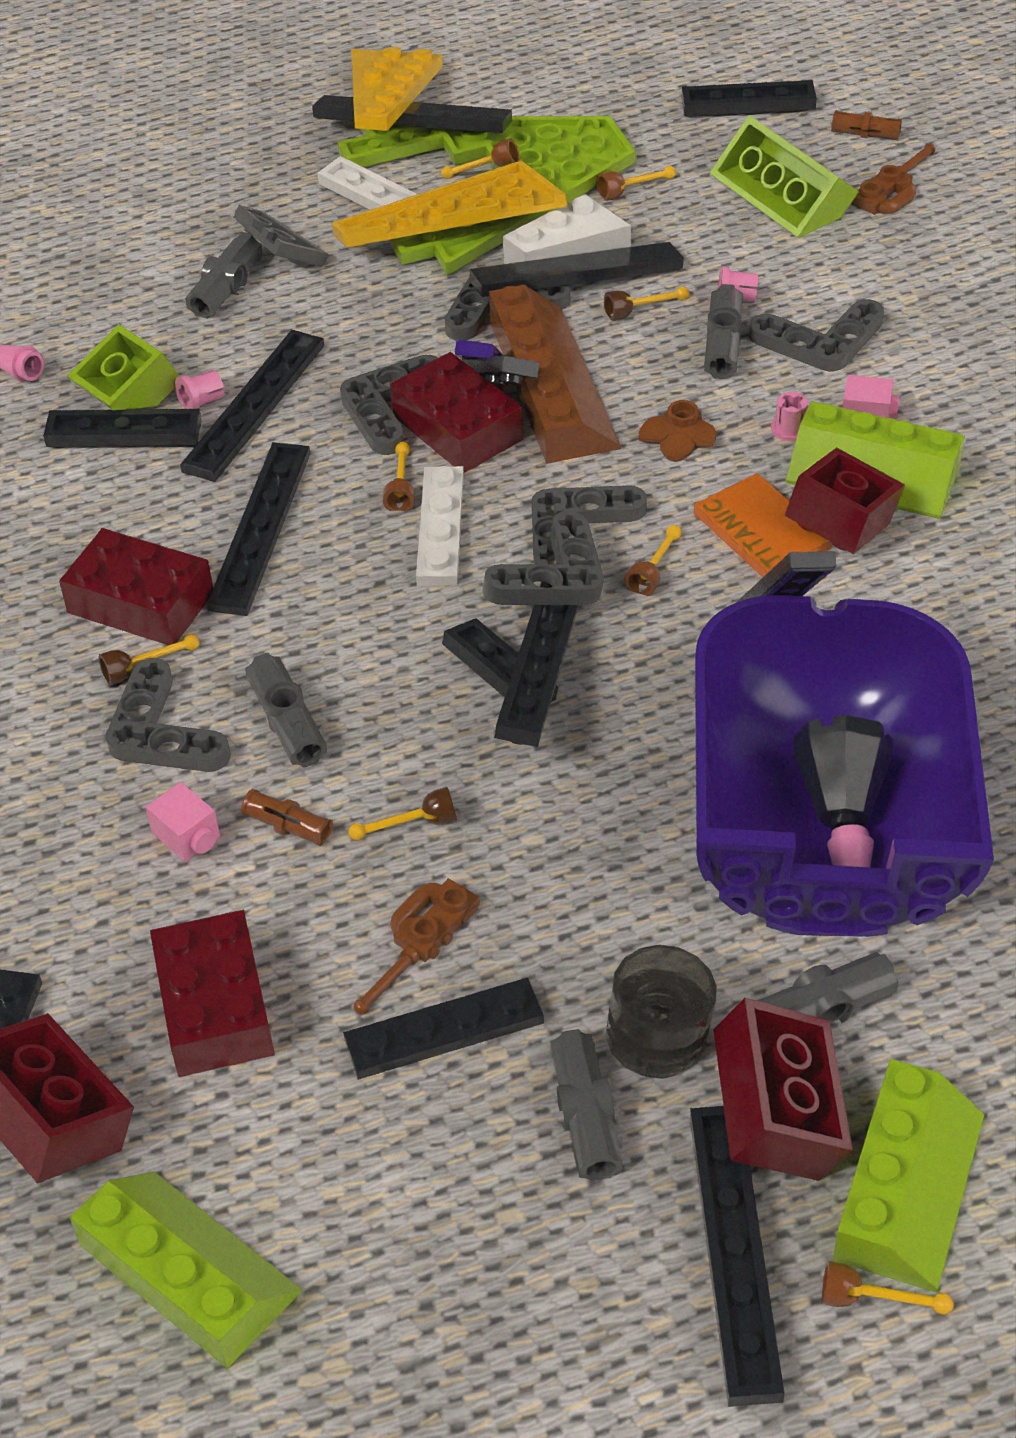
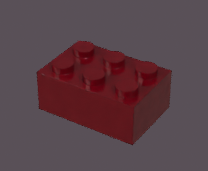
[390,351,523,473]
[59,528,213,645]
[150,909,275,1077]
[713,997,853,1181]
[0,1013,134,1184]

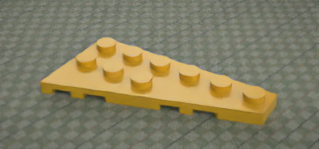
[351,47,443,131]
[331,160,567,247]

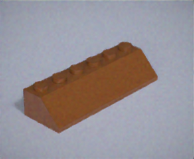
[489,285,621,464]

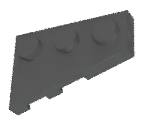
[233,205,329,268]

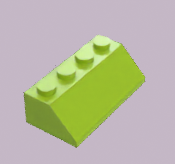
[710,115,859,238]
[786,401,965,519]
[833,1059,984,1293]
[70,1171,302,1369]

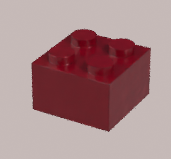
[784,447,905,554]

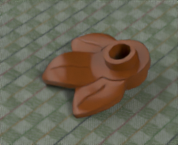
[639,400,716,462]

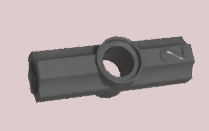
[185,232,263,319]
[704,284,743,379]
[245,652,327,768]
[757,952,898,1023]
[550,1029,622,1181]

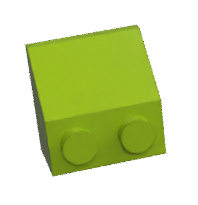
[67,324,180,410]

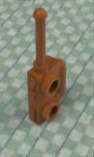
[851,143,936,215]
[354,878,480,1015]

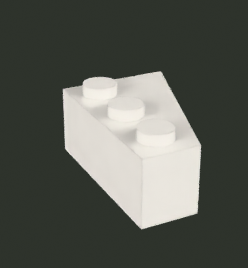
[503,194,631,264]

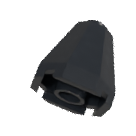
[793,714,893,831]

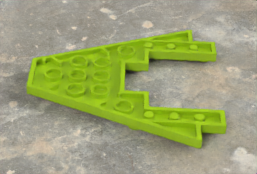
[337,116,636,275]

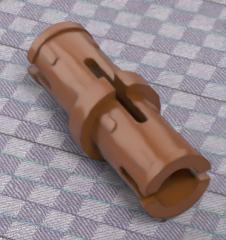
[831,110,902,141]
[241,789,333,846]

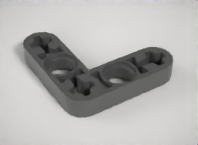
[445,266,571,341]
[749,299,884,372]
[340,355,438,455]
[531,485,647,564]
[482,511,604,605]
[106,658,231,772]

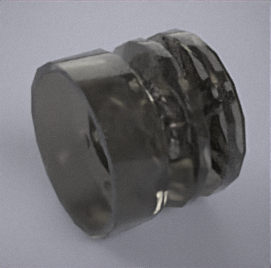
[605,945,717,1079]

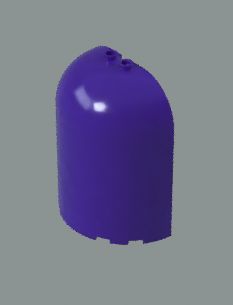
[695,595,994,937]

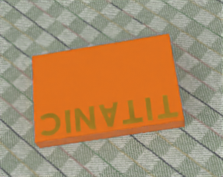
[694,473,832,577]

